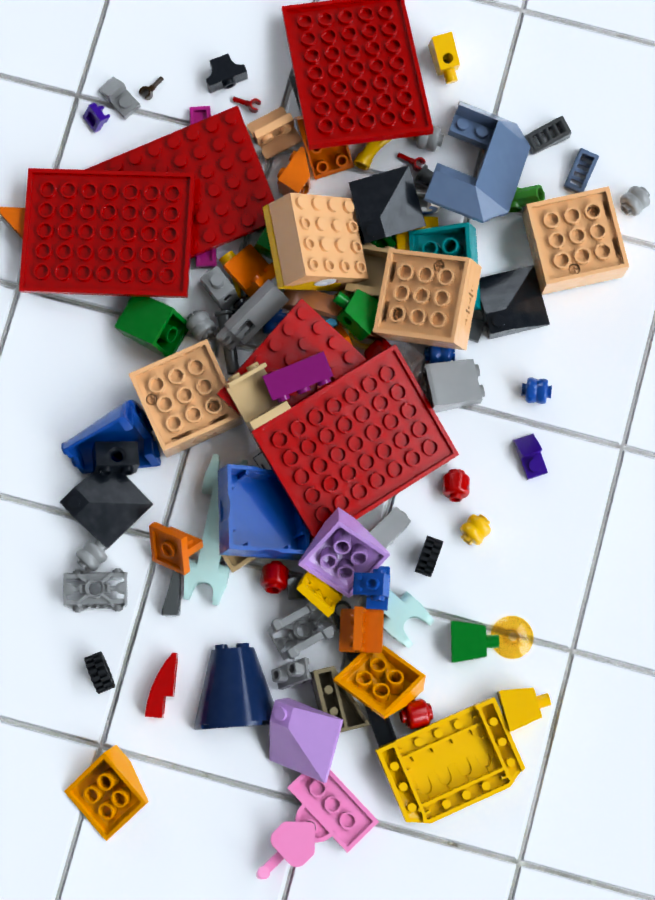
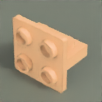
[247,106,302,160]

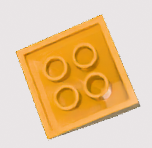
[333,645,426,719]
[64,745,149,841]

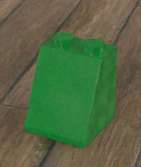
[114,296,189,358]

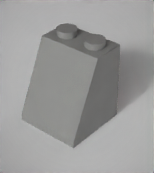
[423,359,485,413]

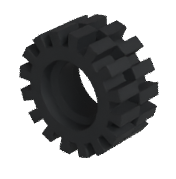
[414,535,444,578]
[84,651,115,694]

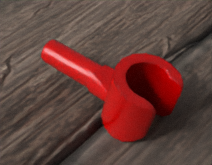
[233,96,261,113]
[397,152,426,172]

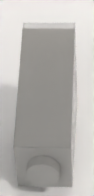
[369,506,411,549]

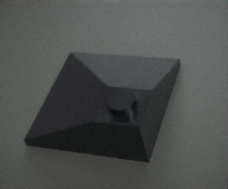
[348,165,426,243]
[479,265,550,340]
[60,471,154,549]

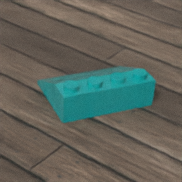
[409,222,481,311]

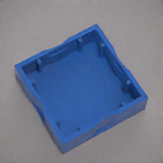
[218,464,310,560]

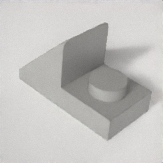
[98,76,141,120]

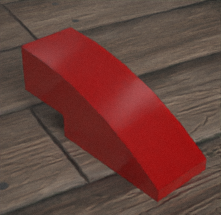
[145,652,179,718]

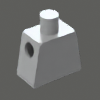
[199,266,239,311]

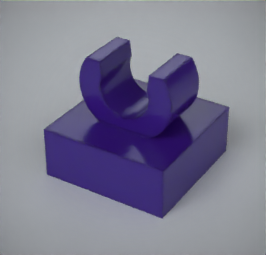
[83,103,110,133]

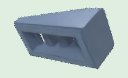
[564,148,600,193]

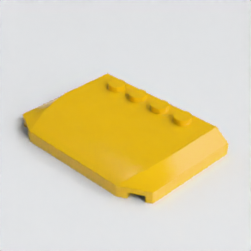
[375,697,525,823]

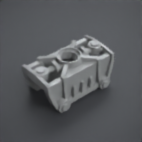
[63,568,128,613]
[267,601,338,660]

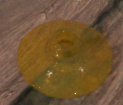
[490,616,534,659]

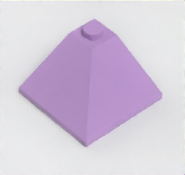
[298,507,390,598]
[269,698,343,783]

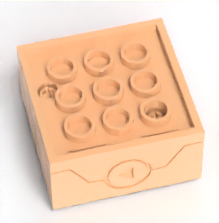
[522,186,630,295]
[373,248,482,351]
[129,339,244,458]

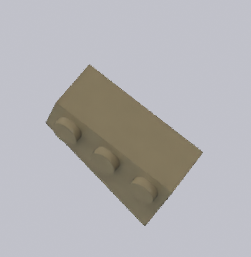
[310,666,370,733]

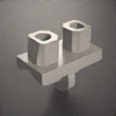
[271,657,312,690]

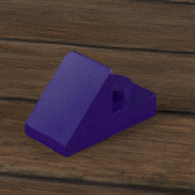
[513,433,548,480]

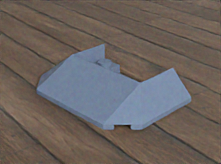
[423,101,531,223]

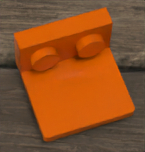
[223,244,276,297]

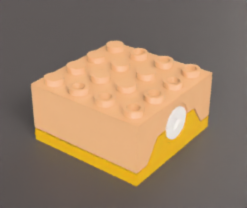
[263,193,369,292]

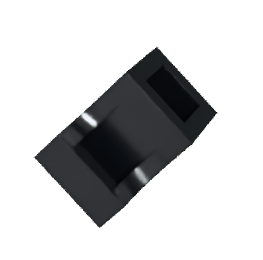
[206,53,248,93]

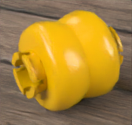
[460,514,491,545]

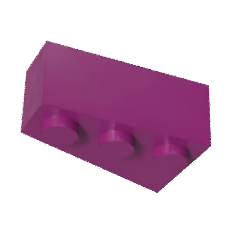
[262,351,333,403]

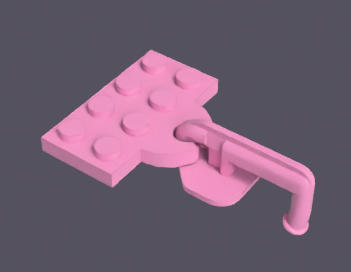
[256,770,379,880]

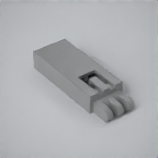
[216,279,289,350]

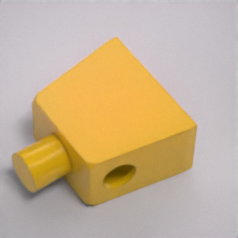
[428,32,460,84]
[497,687,551,732]

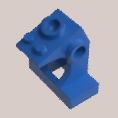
[353,566,390,611]

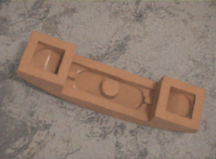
[282,289,343,326]

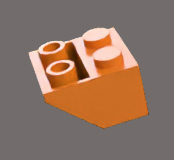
[277,146,311,196]

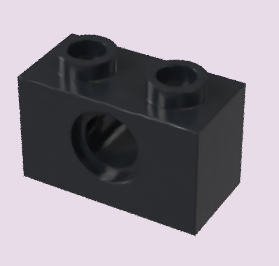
[92,441,140,476]

